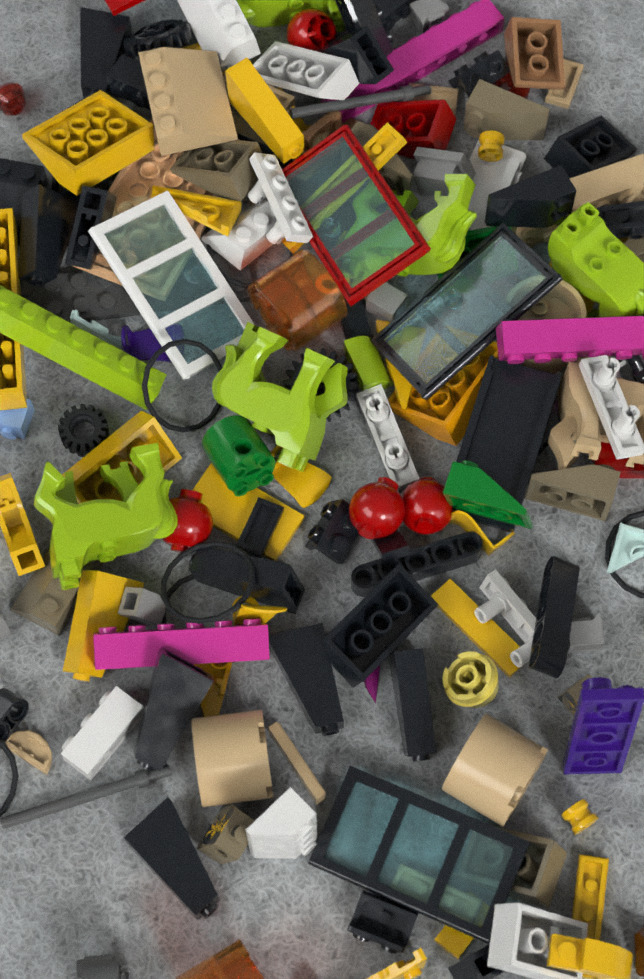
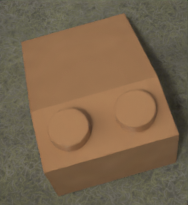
[504,17,565,90]

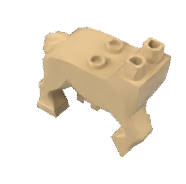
[547,357,644,470]

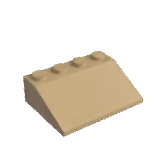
[138,47,238,156]

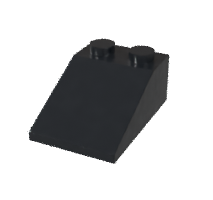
[544,115,637,178]
[0,158,48,247]
[485,165,577,228]

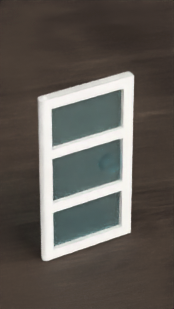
[88,190,255,380]

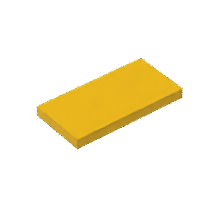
[193,463,305,561]

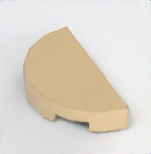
[5,730,52,775]

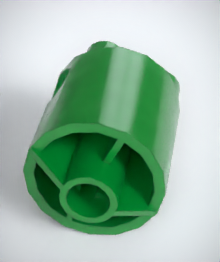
[202,415,276,497]

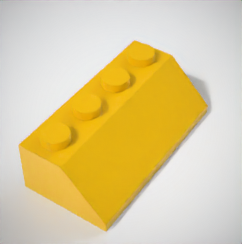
[62,411,182,504]

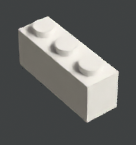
[61,686,144,781]

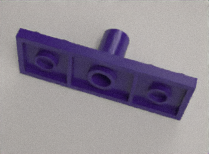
[563,677,644,775]

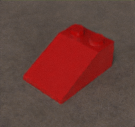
[370,99,457,159]

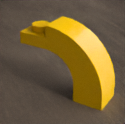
[0,473,45,576]
[547,934,633,979]

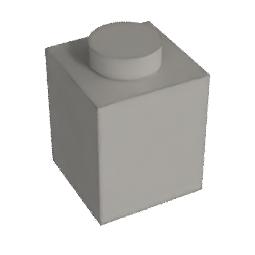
[364,282,408,322]
[118,587,166,625]

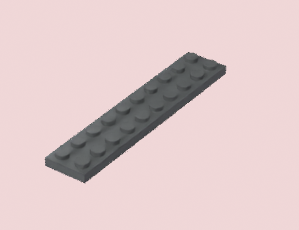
[20,254,254,323]

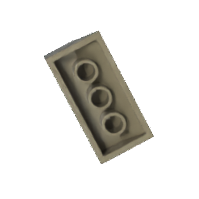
[11,547,104,636]

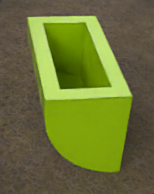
[343,336,394,391]

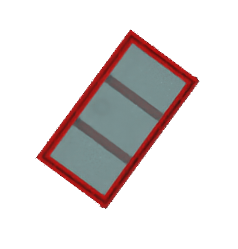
[282,125,431,306]

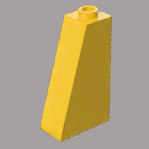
[225,57,305,164]
[63,570,144,682]

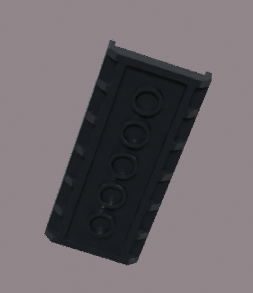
[454,355,562,532]

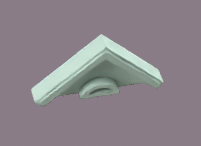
[70,310,123,349]
[607,523,644,573]

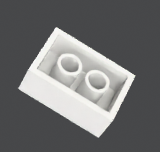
[487,903,588,979]

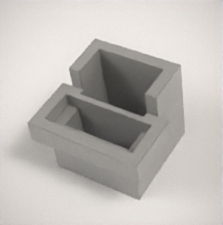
[412,147,476,203]

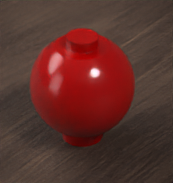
[287,9,337,51]
[349,477,405,539]
[401,477,454,535]
[162,489,213,553]

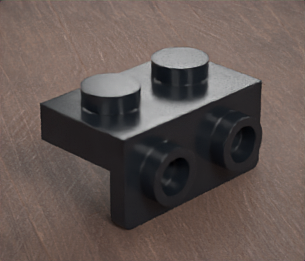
[448,50,510,97]
[597,201,644,239]
[305,499,359,564]
[347,890,419,953]

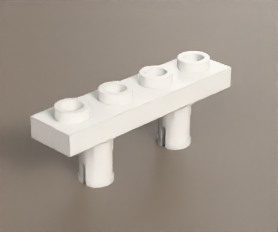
[248,152,313,245]
[579,355,644,459]
[356,384,420,491]
[474,570,568,667]

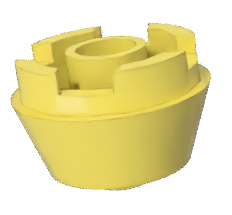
[442,651,499,708]

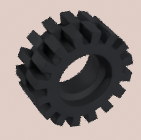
[58,404,109,457]

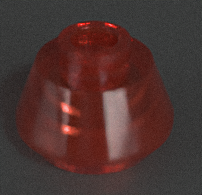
[0,82,26,116]

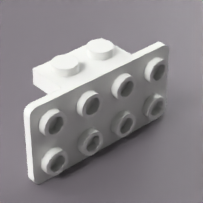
[468,140,526,231]

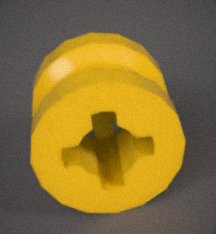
[478,130,505,162]
[561,799,599,835]

